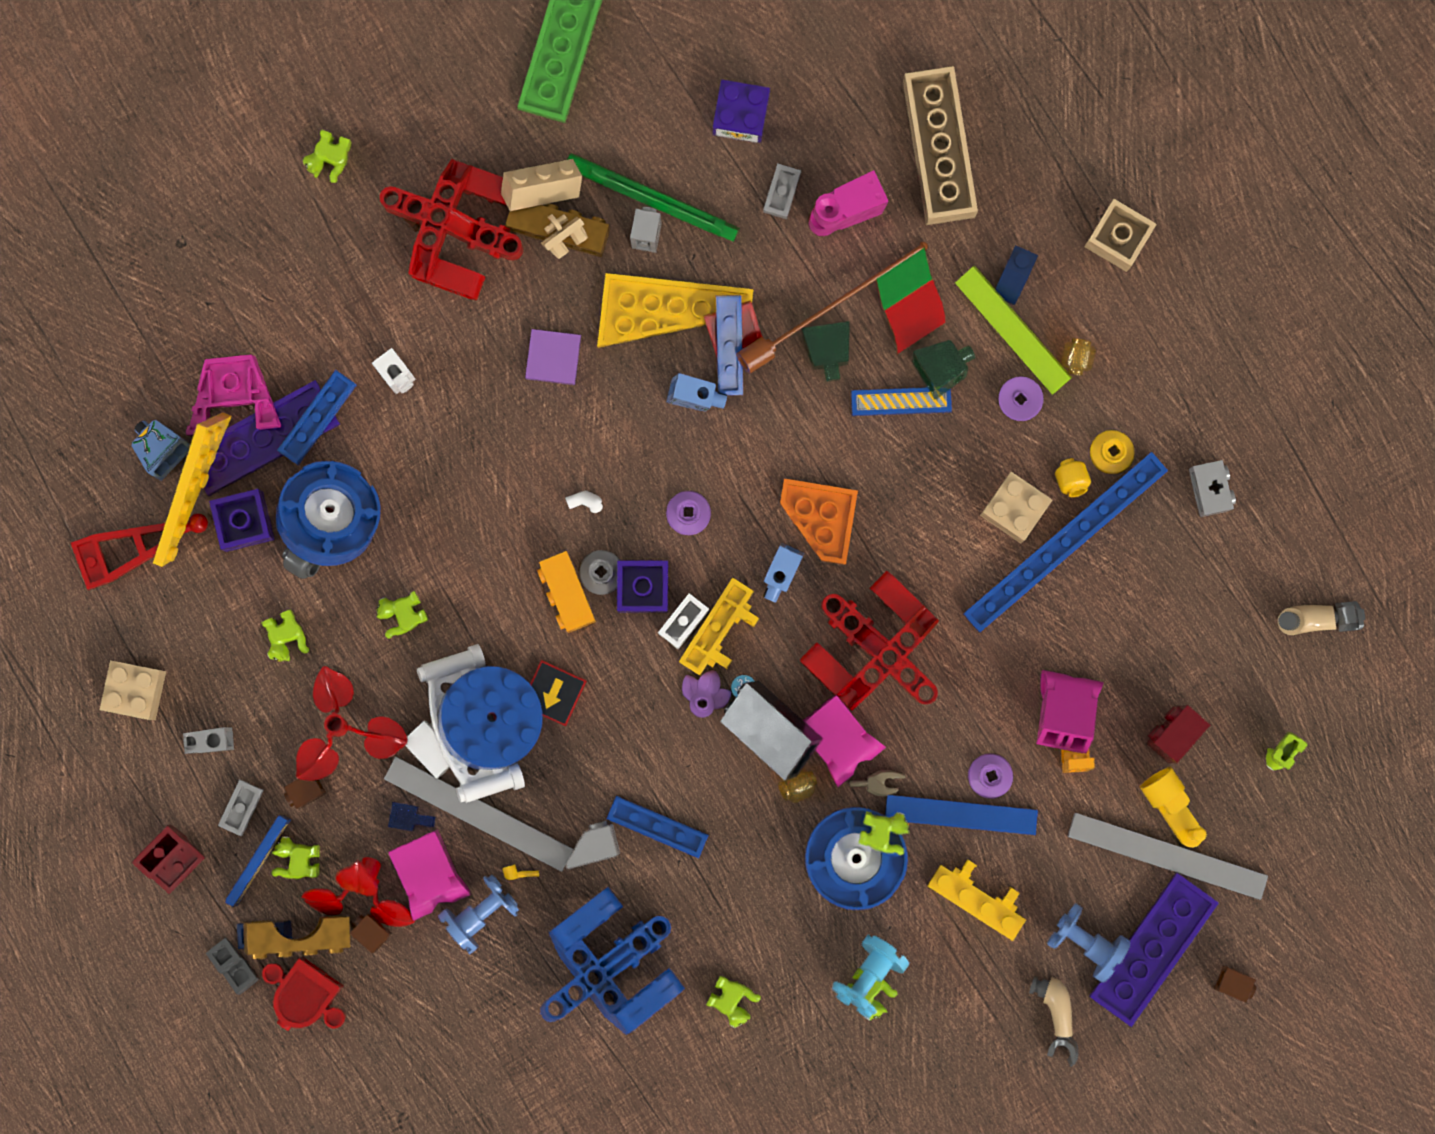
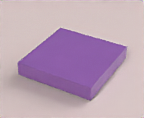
[525,329,581,385]

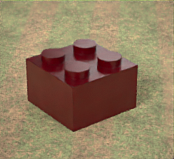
[1146,705,1211,763]

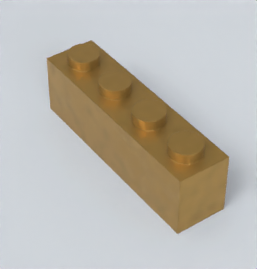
[505,203,610,258]

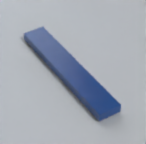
[885,795,1038,835]

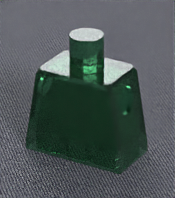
[801,321,850,382]
[912,340,975,400]

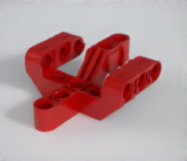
[379,159,523,301]
[799,571,939,711]

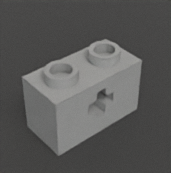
[630,207,662,253]
[1189,460,1236,517]

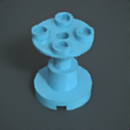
[832,934,909,1019]

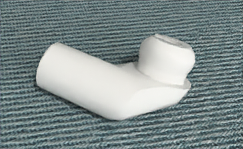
[566,491,603,513]

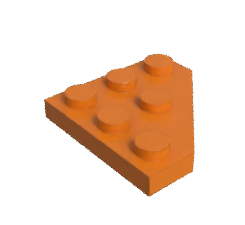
[780,478,858,565]

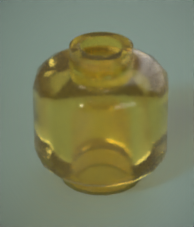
[1061,338,1096,376]
[778,767,817,803]

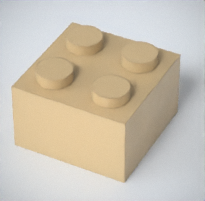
[1084,199,1156,272]
[980,472,1052,544]
[100,660,166,720]

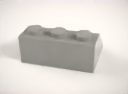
[566,821,620,869]

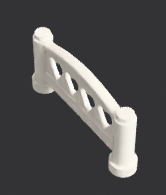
[417,644,525,803]

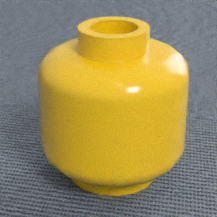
[1055,458,1091,497]

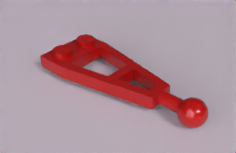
[71,513,208,590]

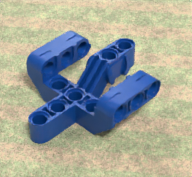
[540,887,685,1035]

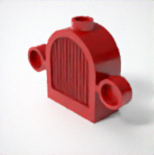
[262,957,346,1031]

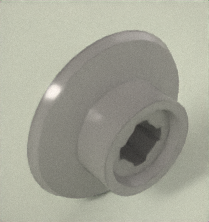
[579,550,620,595]

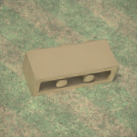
[501,159,582,211]

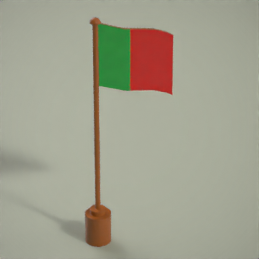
[736,242,945,374]

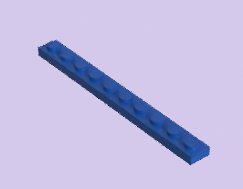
[963,452,1168,633]

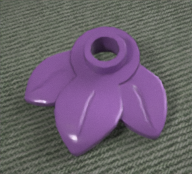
[682,670,731,718]

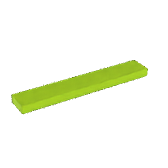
[955,266,1072,395]

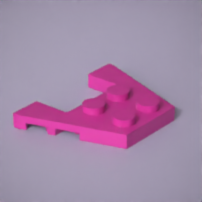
[186,354,281,436]

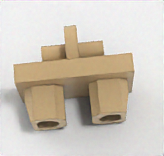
[541,214,588,259]

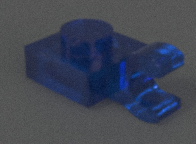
[388,802,436,831]

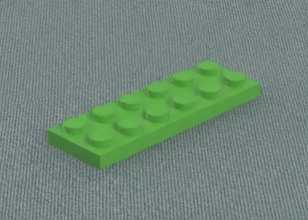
[517,0,602,123]

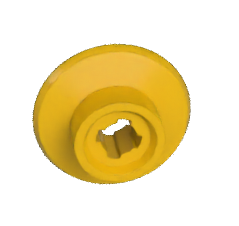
[1090,430,1135,474]

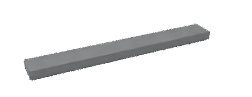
[384,757,574,872]
[1067,813,1268,900]

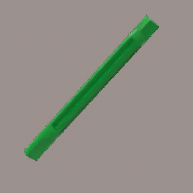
[567,153,740,241]

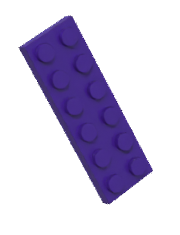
[186,380,340,496]
[1089,873,1219,1027]

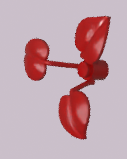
[296,666,408,781]
[301,857,416,927]

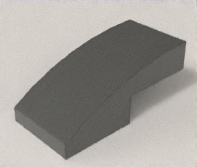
[206,937,260,995]

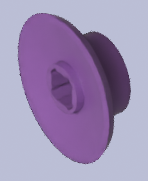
[999,377,1043,421]
[666,491,711,535]
[968,753,1013,799]

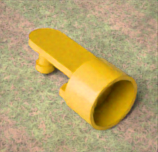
[1140,767,1206,847]

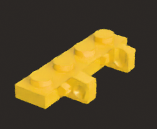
[679,578,759,676]
[927,859,1026,941]

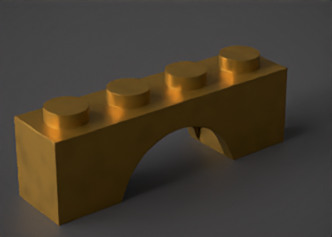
[243,915,350,959]

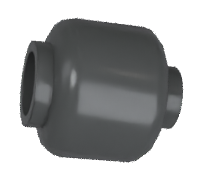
[282,547,320,579]

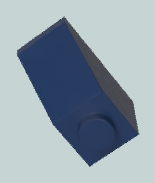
[995,245,1038,306]

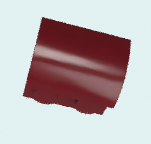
[131,824,205,894]

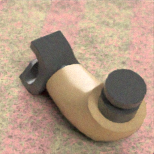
[1278,601,1365,635]
[1029,976,1079,1067]

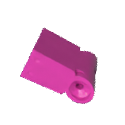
[808,170,889,236]
[1036,670,1104,754]
[803,695,886,787]
[388,829,472,921]

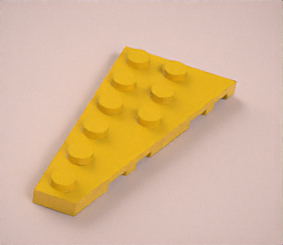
[597,273,753,348]
[153,412,232,567]

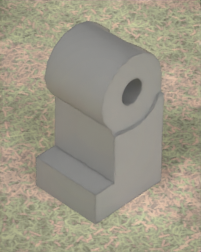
[183,727,234,754]

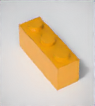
[537,551,596,633]

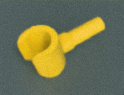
[503,865,539,880]

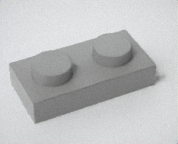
[763,164,801,219]
[218,780,264,836]

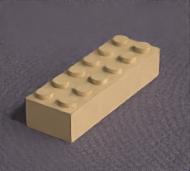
[903,66,978,225]

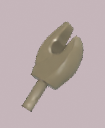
[850,770,905,796]

